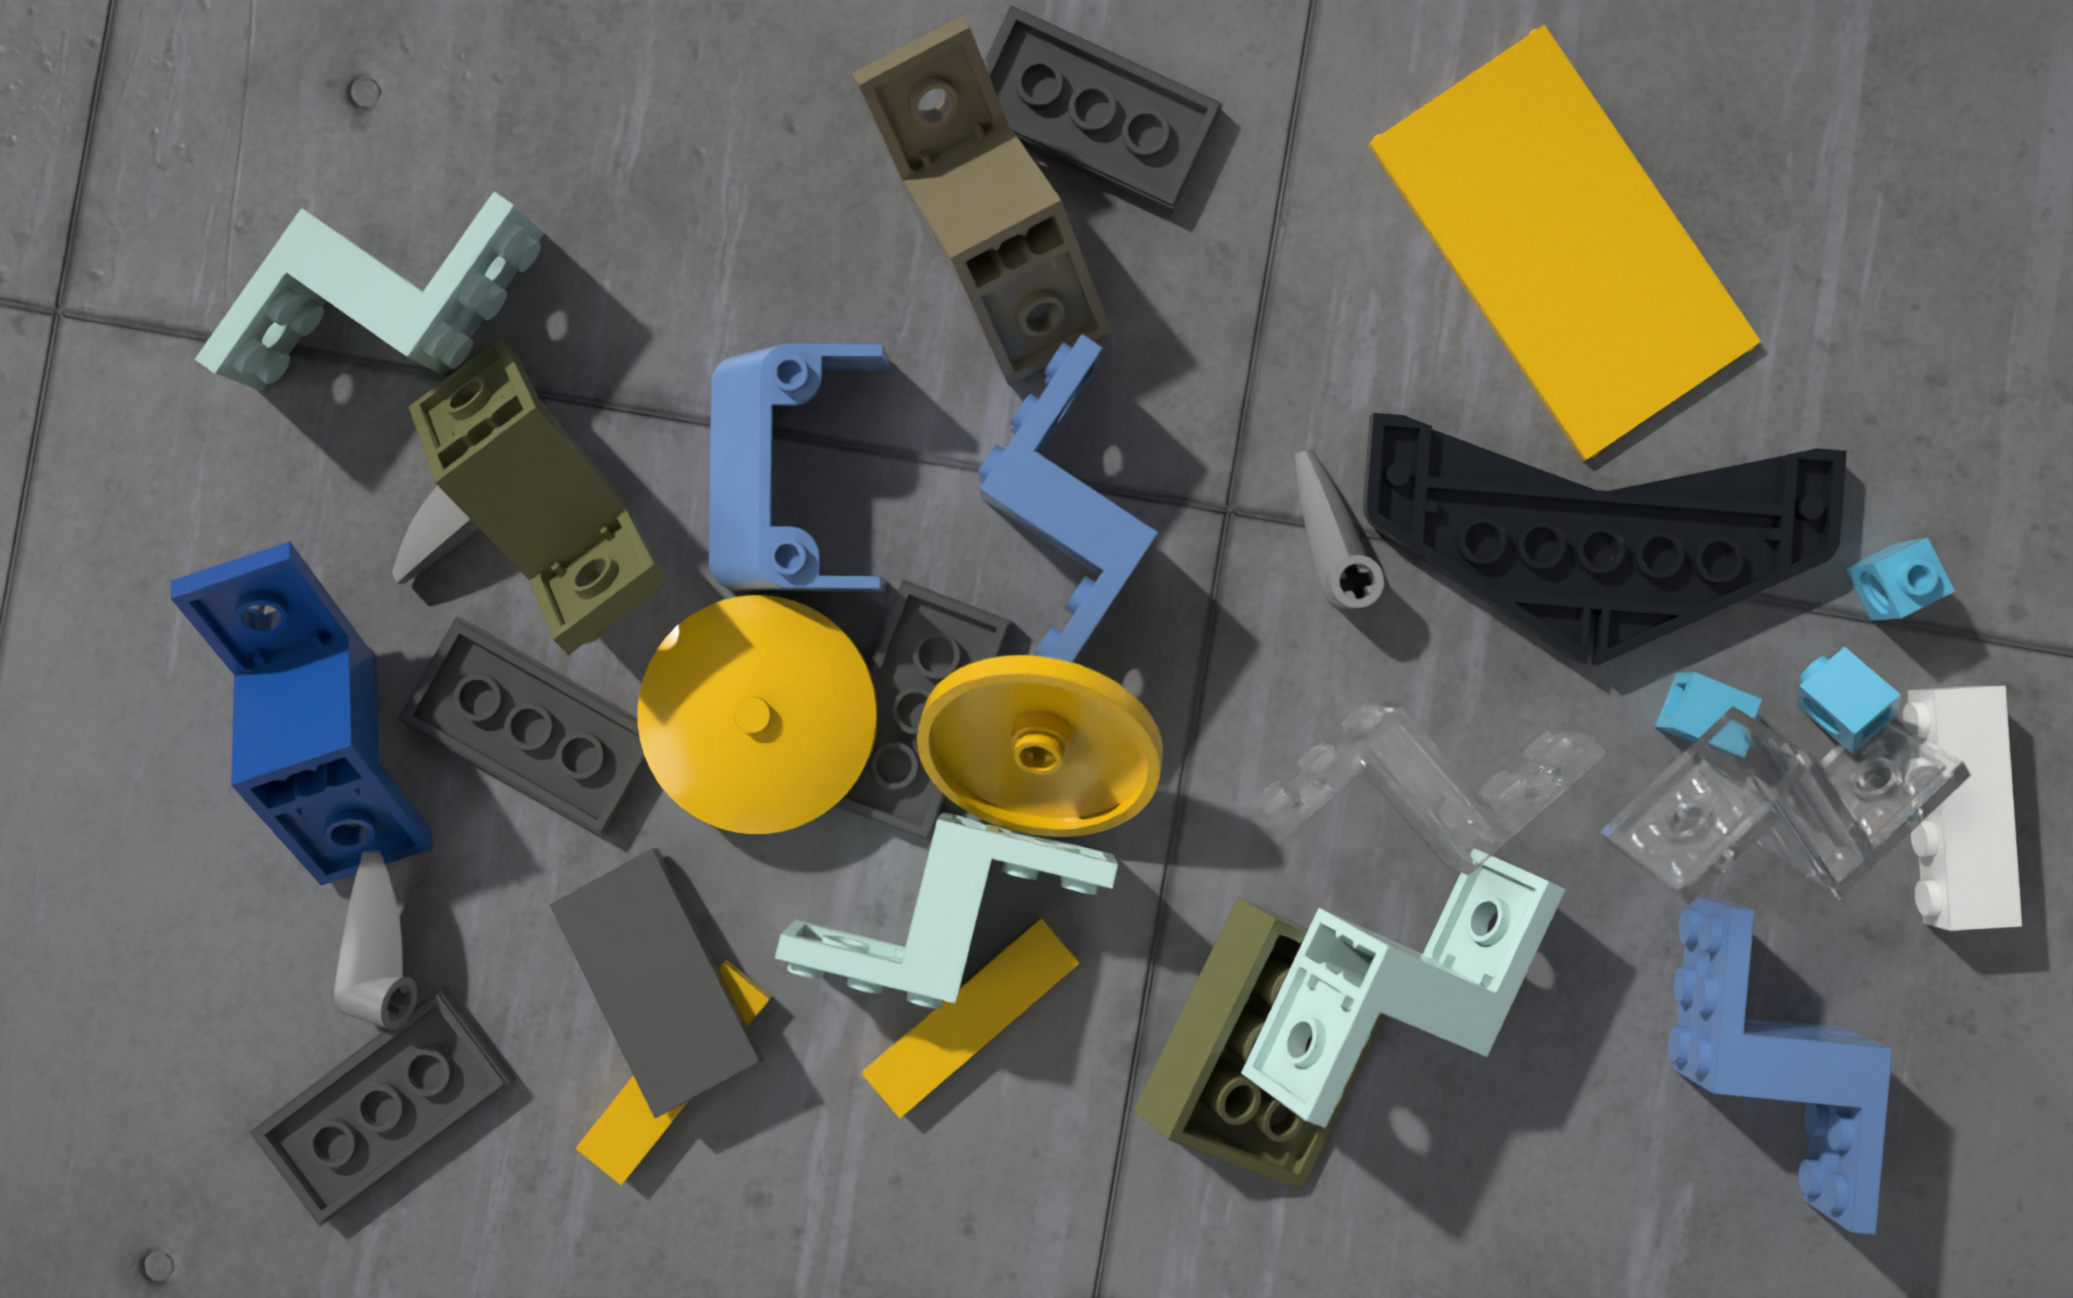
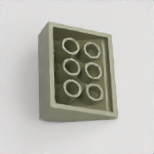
[1134,896,1387,1189]

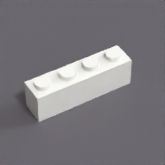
[1903,686,2022,931]

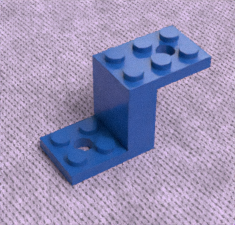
[170,541,433,886]

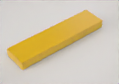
[861,916,1079,1119]
[575,960,772,1185]

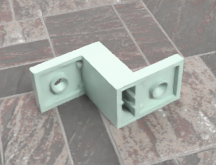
[195,192,544,391]
[775,811,1118,1009]
[1241,848,1566,1128]

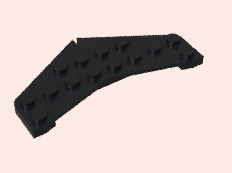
[1363,413,1847,665]

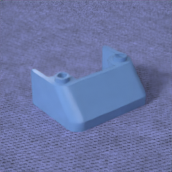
[709,343,890,593]

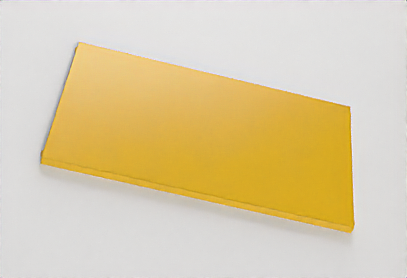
[1367,25,1761,461]

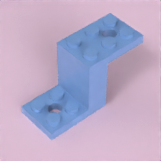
[977,334,1158,663]
[1668,894,1892,1235]

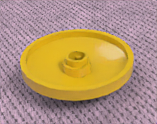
[637,595,878,834]
[917,655,1163,837]

